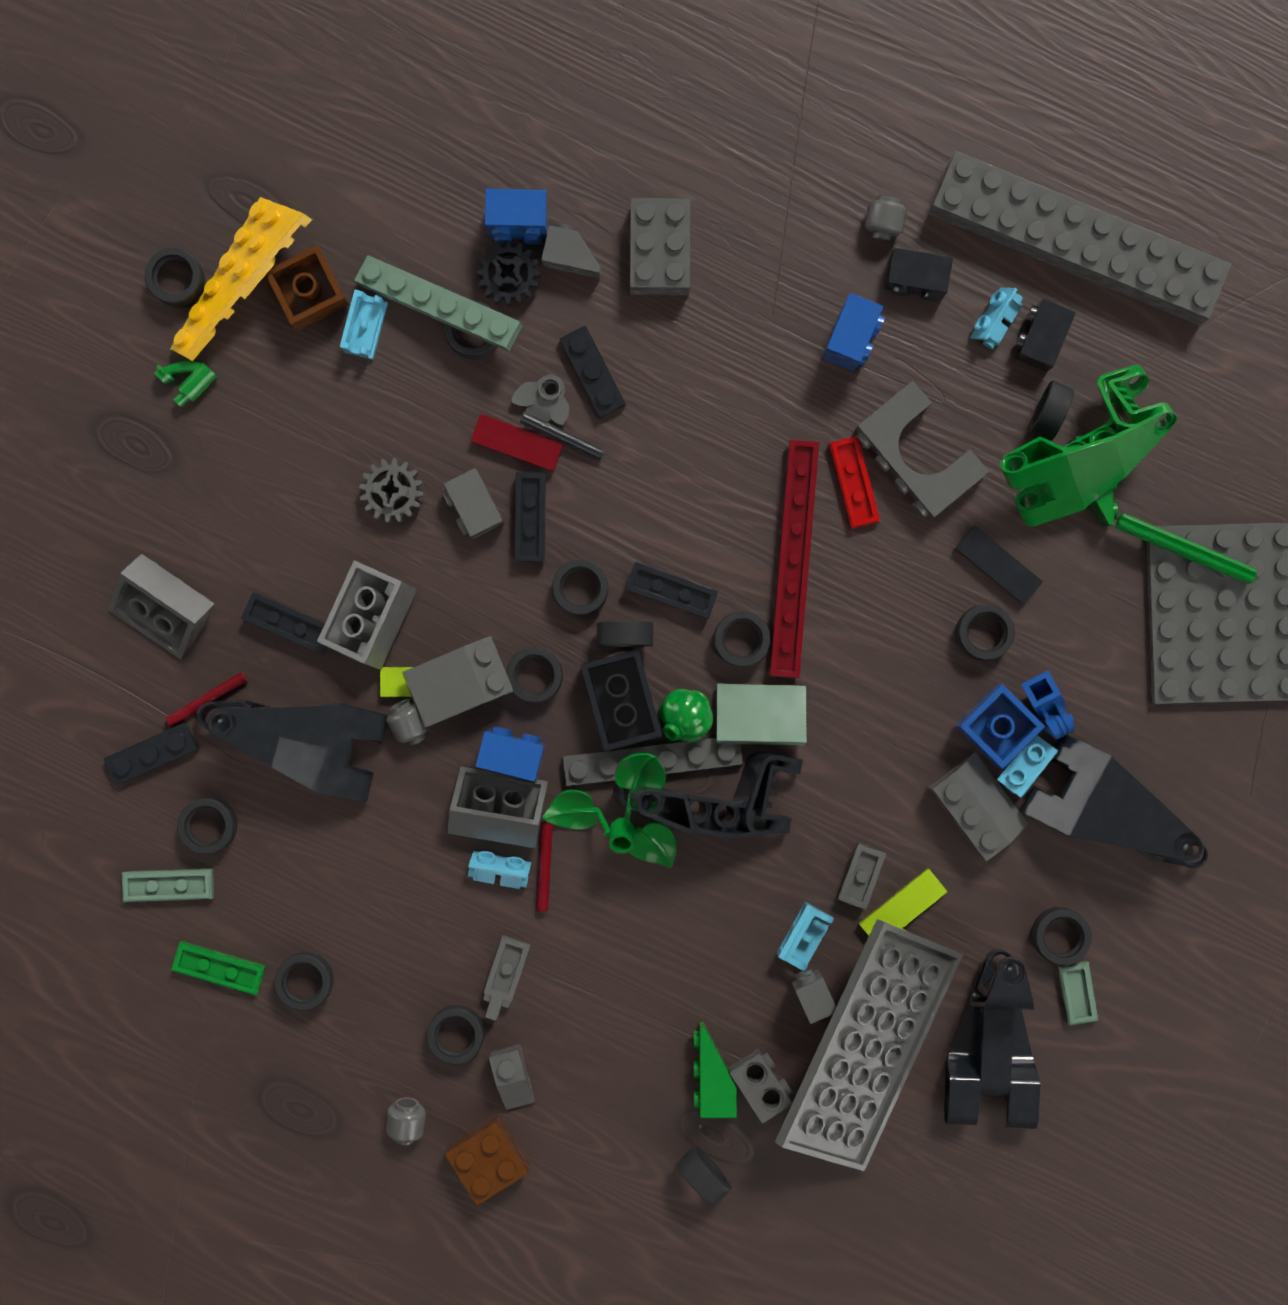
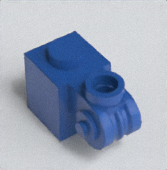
[1021,671,1075,740]

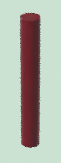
[165,672,248,728]
[536,821,553,911]

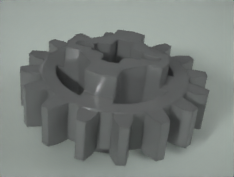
[359,458,425,523]

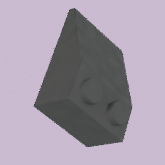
[402,636,513,728]

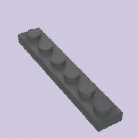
[563,738,743,786]

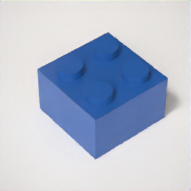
[485,189,549,244]
[821,293,885,372]
[955,684,1045,769]
[476,726,546,781]

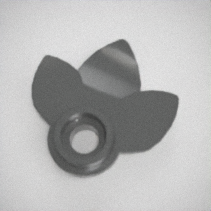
[511,374,570,430]

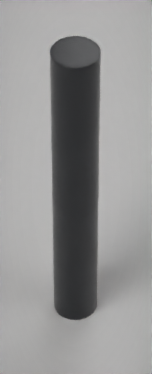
[519,412,605,460]

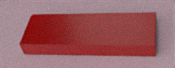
[828,436,880,529]

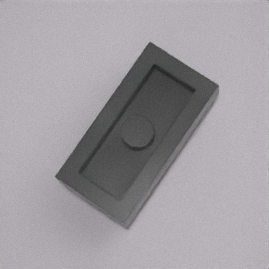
[837,843,886,910]

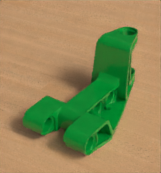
[1000,365,1177,526]

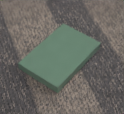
[716,684,807,745]

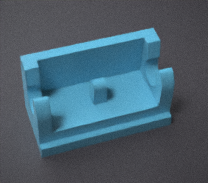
[340,290,388,360]
[776,902,834,971]

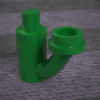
[153,361,218,407]

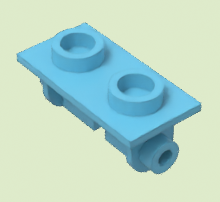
[970,288,1023,349]
[997,735,1058,798]
[468,851,531,890]

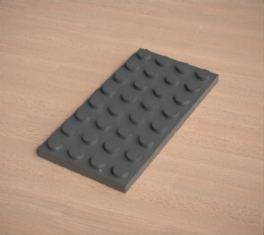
[775,919,963,1171]

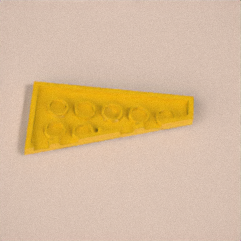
[170,197,312,361]

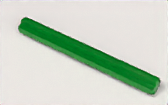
[1115,513,1257,584]

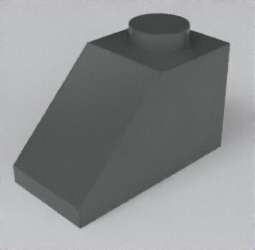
[541,223,601,279]
[489,1044,535,1110]

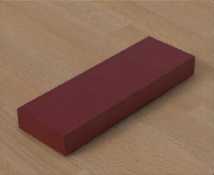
[470,413,564,472]

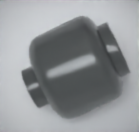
[865,195,907,241]
[386,699,430,745]
[386,1097,426,1145]

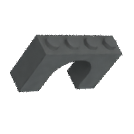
[855,381,989,520]

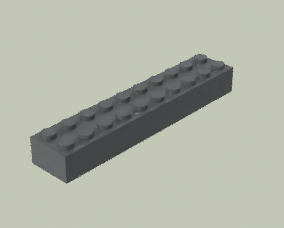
[928,151,1232,325]

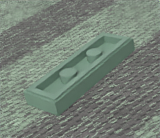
[122,868,214,902]

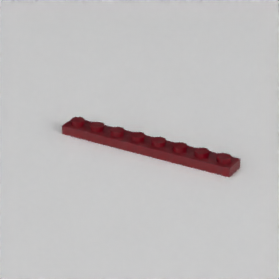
[769,439,819,678]

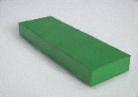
[171,941,267,996]

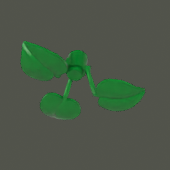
[543,753,676,868]

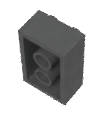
[630,198,690,295]

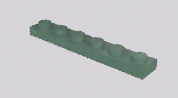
[354,255,523,352]

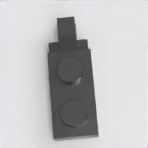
[483,935,531,1021]

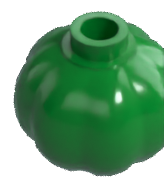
[658,689,713,743]

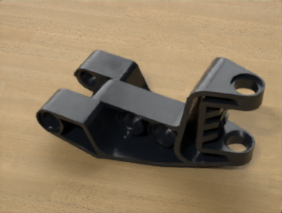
[195,700,388,802]
[1020,735,1209,868]
[613,752,803,839]
[944,948,1041,1129]

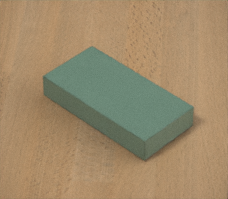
[1057,961,1098,1025]

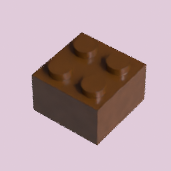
[266,245,350,331]
[445,1114,530,1206]

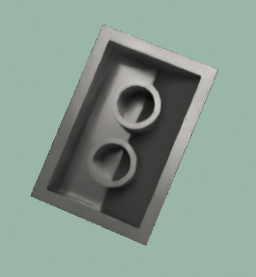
[108,554,215,659]
[317,560,418,670]
[927,752,1029,861]
[448,766,548,848]

